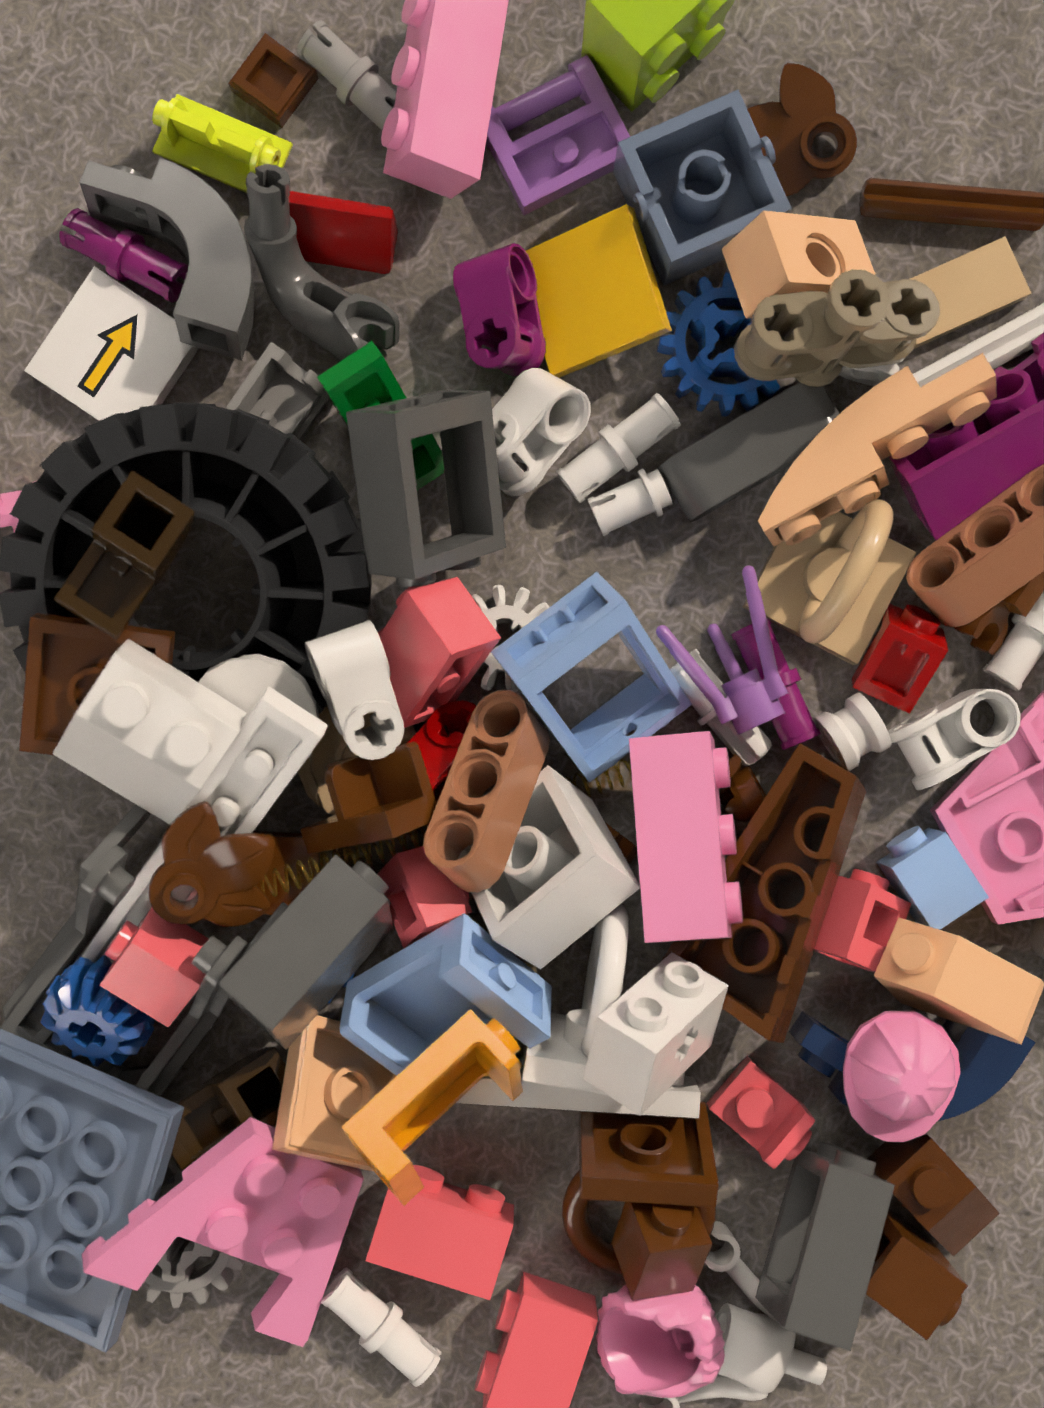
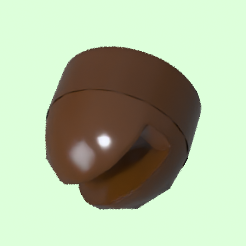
[719,766,766,822]

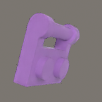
[486,55,630,216]

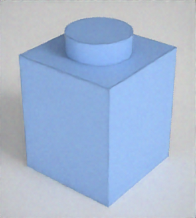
[877,826,989,930]

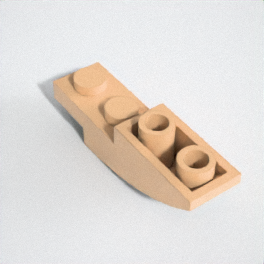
[758,353,997,547]

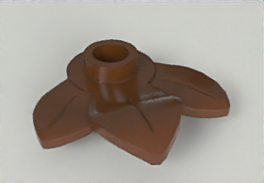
[747,63,857,197]
[149,801,275,927]

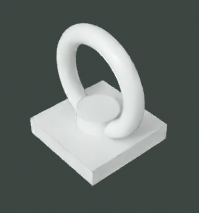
[522,903,657,1103]

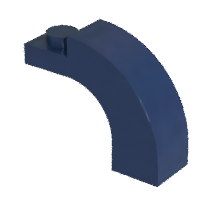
[789,1011,1036,1121]

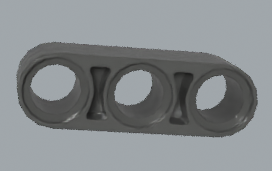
[658,382,840,523]

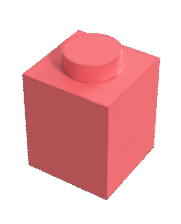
[99,907,209,1027]

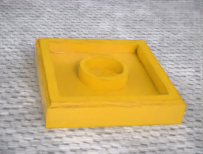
[526,204,672,378]

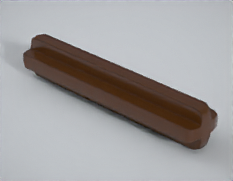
[859,178,1044,231]

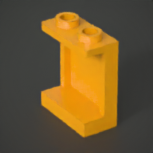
[341,1009,523,1206]

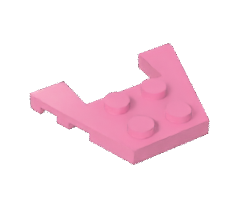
[930,690,1044,925]
[82,1117,364,1347]

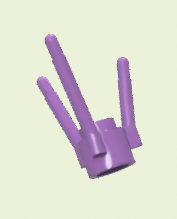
[656,565,788,735]

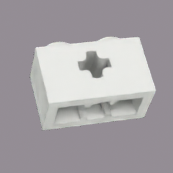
[583,953,729,1116]

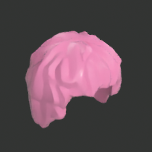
[596,1285,725,1398]

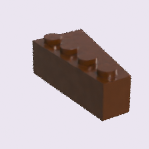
[661,743,866,1043]

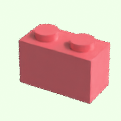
[378,577,501,728]
[365,1165,514,1300]
[475,1272,598,1408]

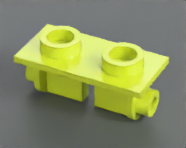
[152,94,293,193]

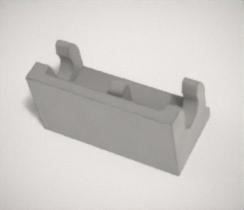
[226,342,330,441]

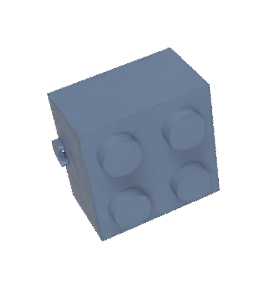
[613,89,792,286]

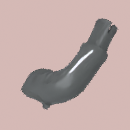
[244,164,400,363]

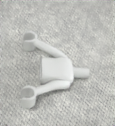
[639,1221,827,1408]

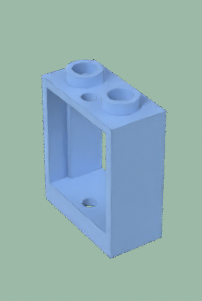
[491,572,692,783]

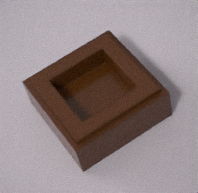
[228,33,319,128]

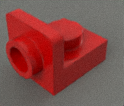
[852,604,948,714]

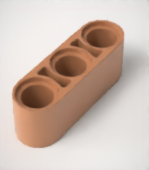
[906,464,1044,627]
[423,690,550,892]

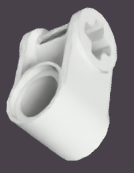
[492,368,591,496]
[305,620,404,760]
[888,689,1021,790]

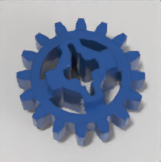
[657,272,780,416]

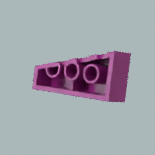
[888,332,1044,540]

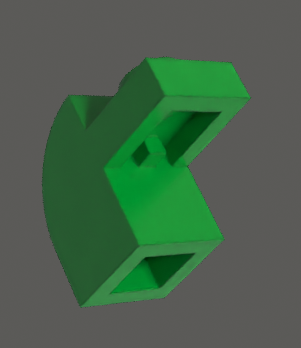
[317,341,445,490]

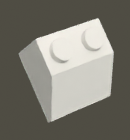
[52,639,246,824]

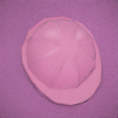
[843,1010,960,1142]

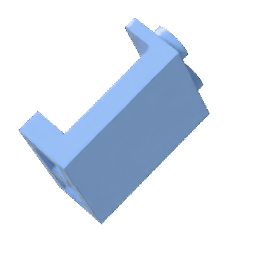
[339,913,552,1076]

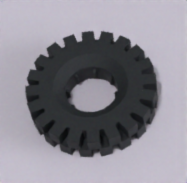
[0,402,372,714]

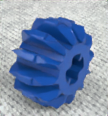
[40,955,155,1067]

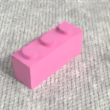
[381,0,509,199]
[629,731,743,943]

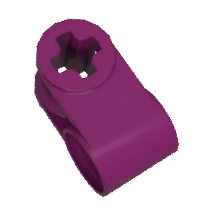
[453,243,546,377]

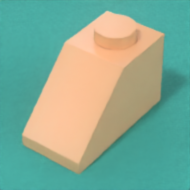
[874,918,1044,1045]

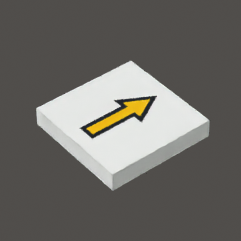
[24,266,199,421]

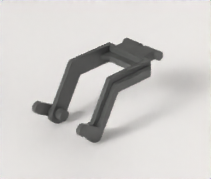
[0,804,289,1097]

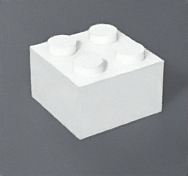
[458,765,640,969]

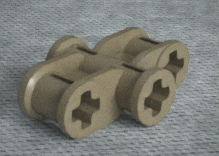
[734,269,940,387]

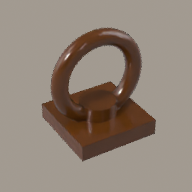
[562,1101,719,1275]

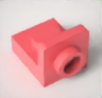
[707,1056,815,1169]

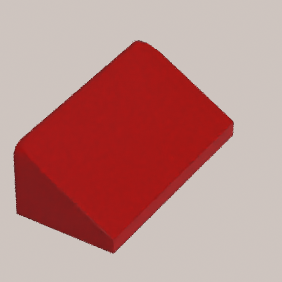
[289,191,398,274]

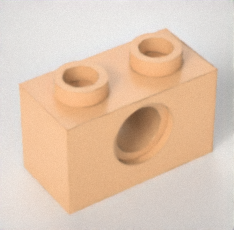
[722,210,876,318]

